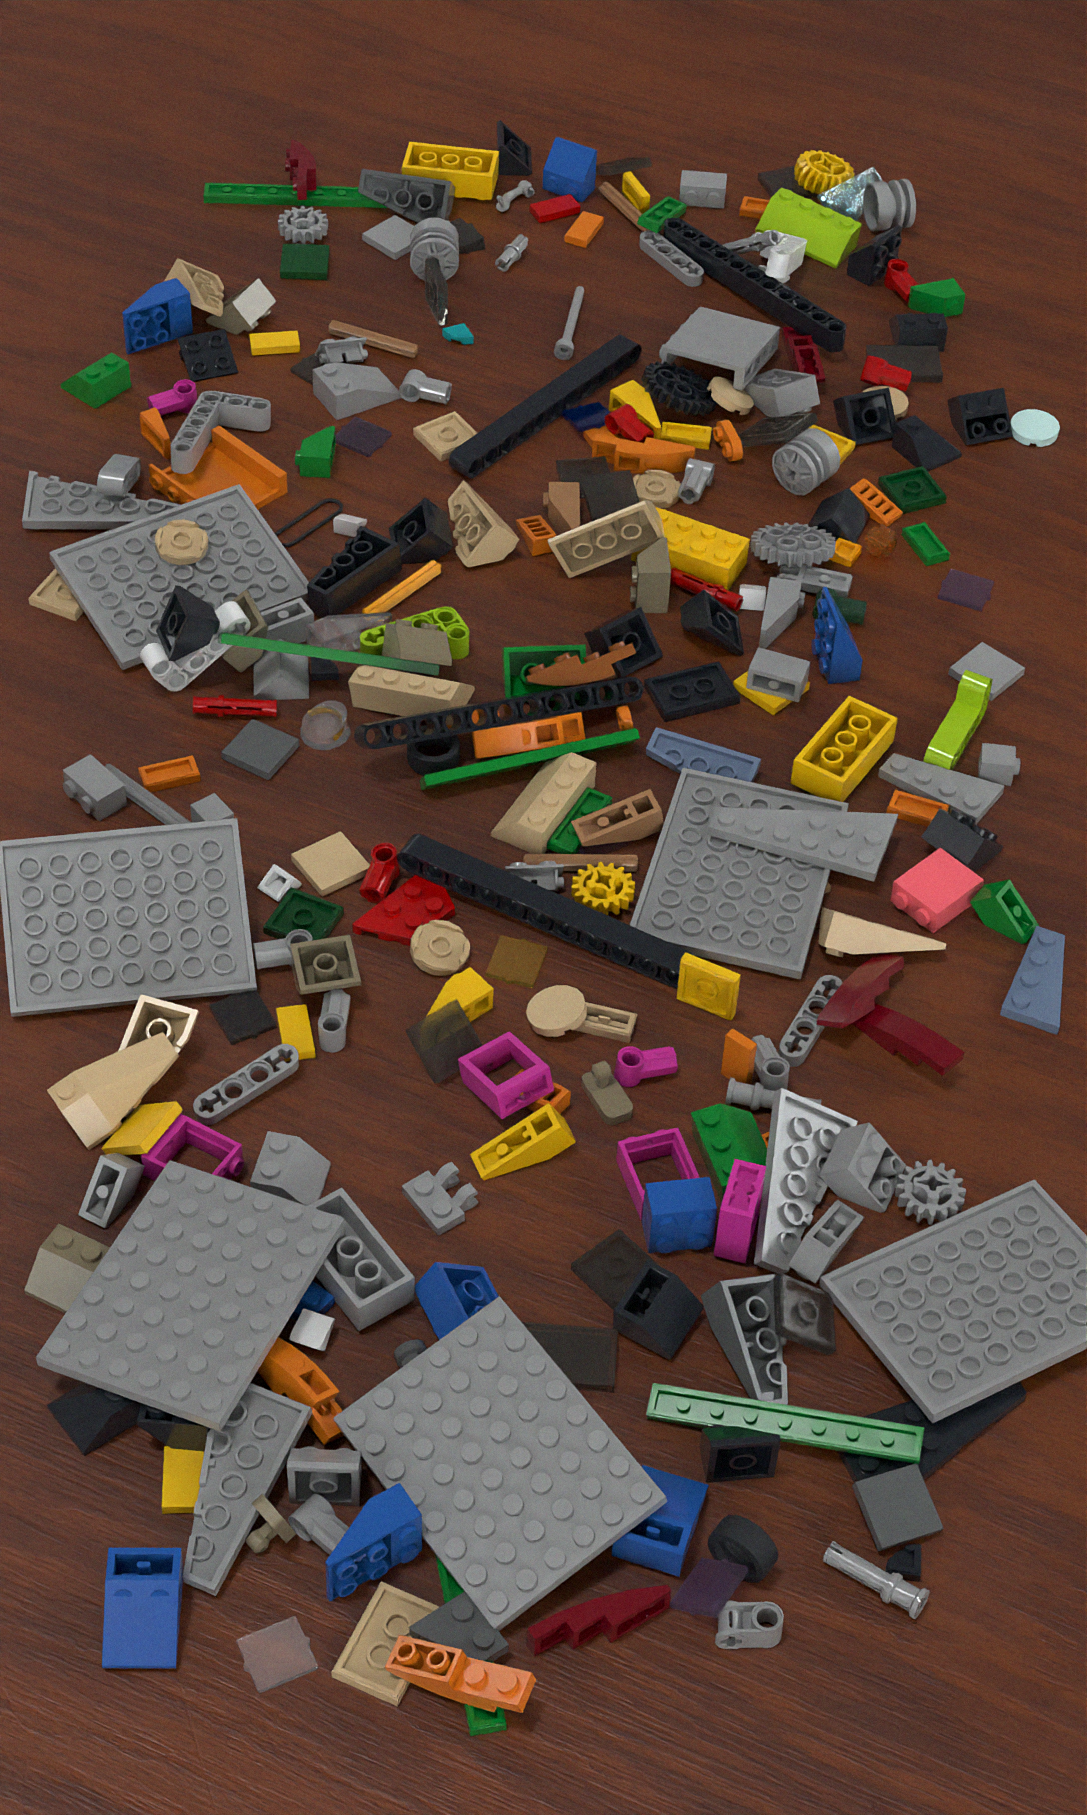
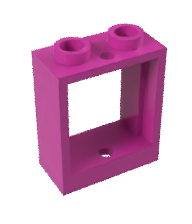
[458,1031,554,1119]
[141,1113,244,1181]
[616,1127,700,1220]
[714,1159,767,1263]

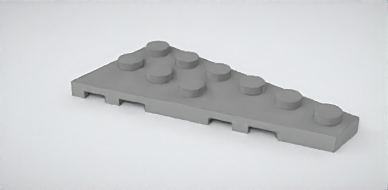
[22,470,180,530]
[707,807,898,882]
[754,1088,858,1275]

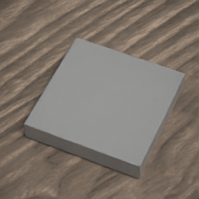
[362,215,414,260]
[948,642,1025,701]

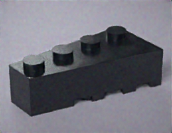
[307,526,402,621]

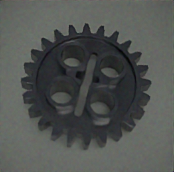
[641,361,717,416]

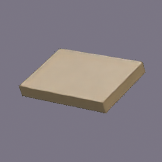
[332,1581,439,1707]

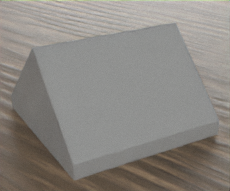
[254,638,309,700]

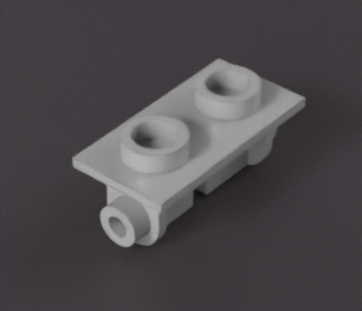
[315,336,368,365]
[504,861,564,892]

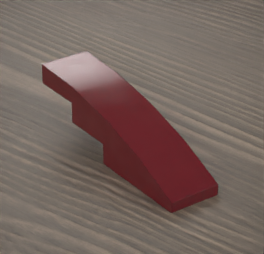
[781,327,826,382]
[816,954,904,1029]
[852,1003,965,1076]
[526,1585,672,1657]

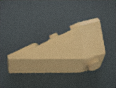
[164,258,224,317]
[448,480,520,567]
[818,907,947,957]
[118,994,199,1118]
[47,1032,179,1150]

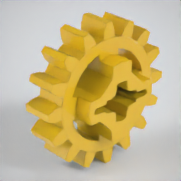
[571,862,635,916]

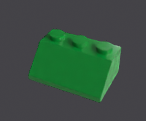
[501,644,586,702]
[691,1103,767,1203]

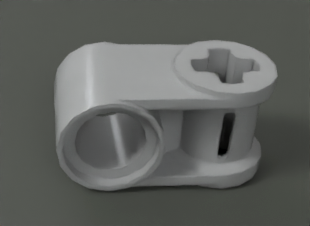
[713,1601,784,1649]

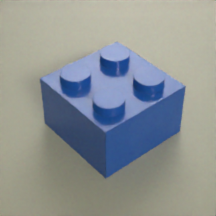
[642,1177,717,1253]

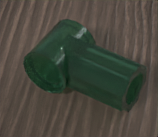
[812,588,867,624]

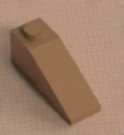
[543,482,580,534]
[571,789,664,846]

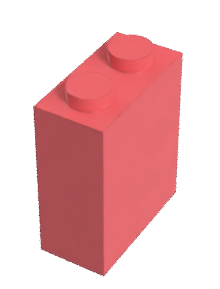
[890,848,984,934]

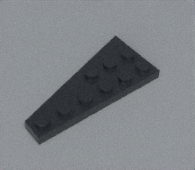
[837,1381,1027,1483]

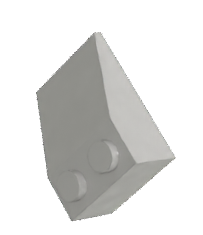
[312,362,402,420]
[744,368,820,421]

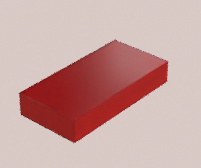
[529,194,581,223]

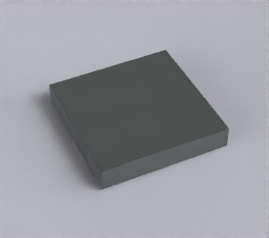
[221,719,300,780]
[852,1463,944,1552]

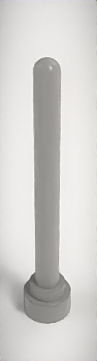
[554,286,585,360]

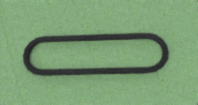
[274,498,343,547]

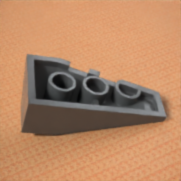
[358,169,456,223]
[701,1274,788,1405]

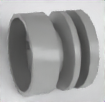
[863,178,916,232]
[410,218,459,282]
[772,428,840,495]

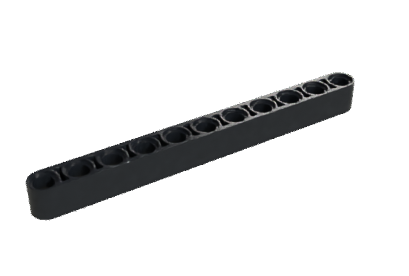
[663,218,847,352]
[448,334,642,478]
[354,677,644,749]
[397,834,693,988]

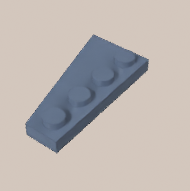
[646,727,761,783]
[1000,926,1065,1035]

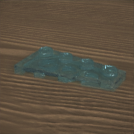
[817,167,883,221]

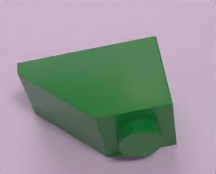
[908,278,966,317]
[295,426,336,478]
[970,879,1039,944]

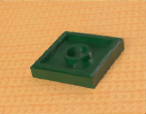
[280,244,330,280]
[878,466,947,514]
[263,887,344,940]

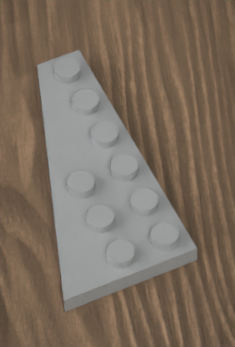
[182,1383,312,1596]

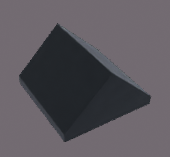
[496,120,532,176]
[808,488,870,544]

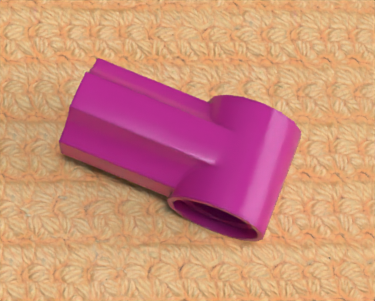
[147,379,198,416]
[614,1046,678,1087]

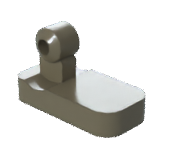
[581,1061,633,1125]
[246,1494,297,1553]

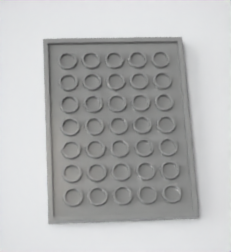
[49,484,309,670]
[630,768,849,980]
[0,818,257,1017]
[36,1160,345,1431]
[819,1179,1087,1423]
[333,1296,667,1631]

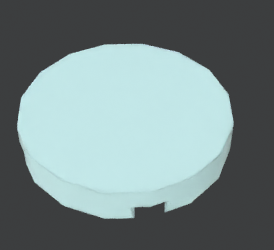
[1010,409,1060,447]

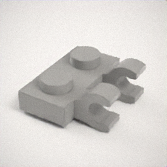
[402,1162,478,1236]

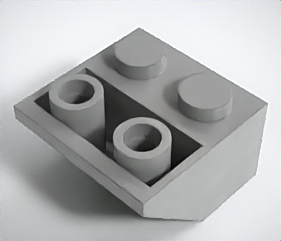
[819,1122,906,1213]

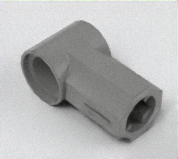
[399,369,452,404]
[678,458,715,504]
[253,929,313,969]
[318,989,351,1053]
[752,1035,790,1091]
[288,1494,349,1555]

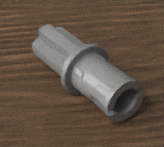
[495,234,529,272]

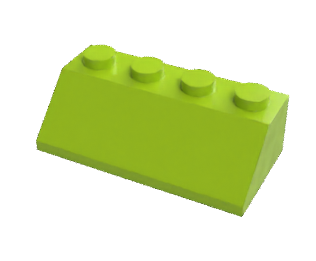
[755,187,862,269]

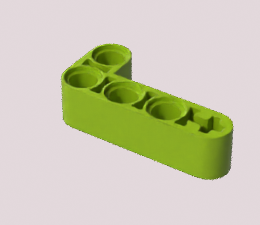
[360,606,469,666]
[923,670,993,770]

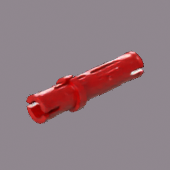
[670,567,744,612]
[193,695,277,717]

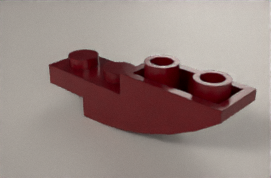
[285,140,317,200]

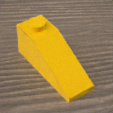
[609,380,661,440]
[418,967,494,1052]
[470,1103,576,1181]

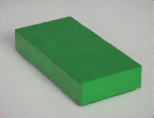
[901,522,950,567]

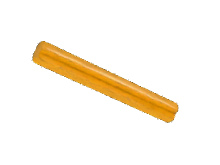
[362,560,442,622]

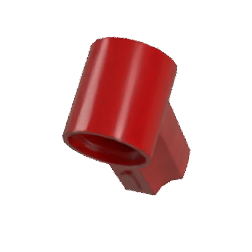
[884,259,919,303]
[860,355,912,393]
[604,404,654,443]
[359,843,401,904]

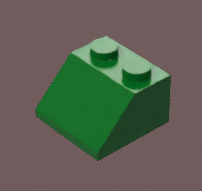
[60,352,131,409]

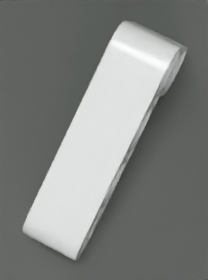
[760,230,807,279]
[140,601,251,692]

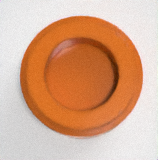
[616,705,633,731]

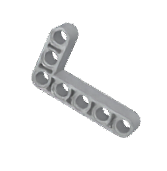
[171,391,271,474]

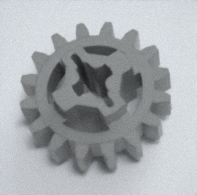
[278,206,328,244]
[895,1160,966,1225]

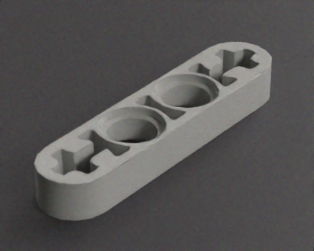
[639,230,704,287]
[778,975,843,1067]
[193,1044,299,1125]

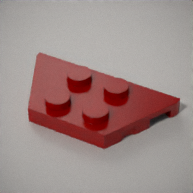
[352,875,455,946]

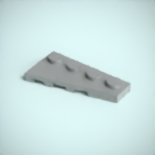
[878,753,1004,824]

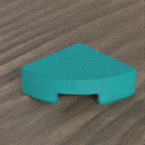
[442,323,474,345]

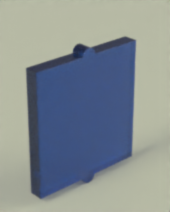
[562,402,611,432]

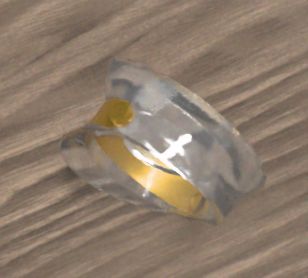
[300,700,351,750]

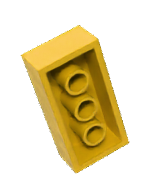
[402,142,499,200]
[631,507,750,590]
[791,696,898,802]

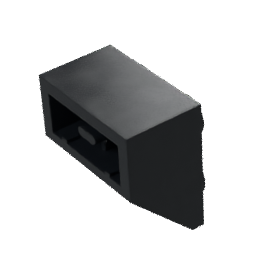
[847,225,902,286]
[947,388,1013,445]
[921,809,1004,872]
[613,1260,704,1360]
[137,1403,210,1452]

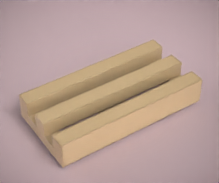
[570,1002,637,1043]

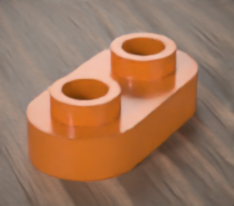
[713,420,743,462]

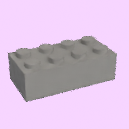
[308,1188,415,1331]

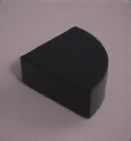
[311,657,339,681]
[885,1544,922,1582]

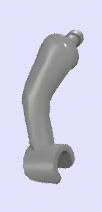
[496,180,535,212]

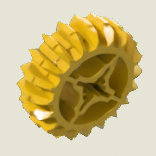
[794,150,855,198]

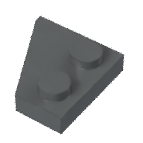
[409,1591,509,1663]

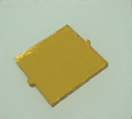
[485,935,548,988]

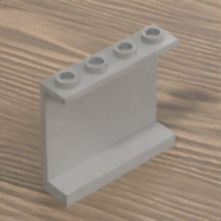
[659,306,780,390]

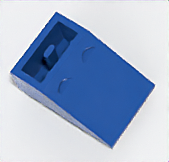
[122,278,193,355]
[811,587,863,684]
[612,1465,709,1577]
[325,1483,422,1602]
[102,1548,184,1669]

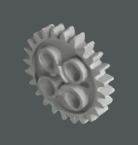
[751,522,836,567]

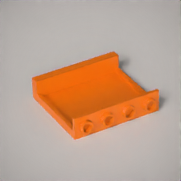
[149,425,288,510]

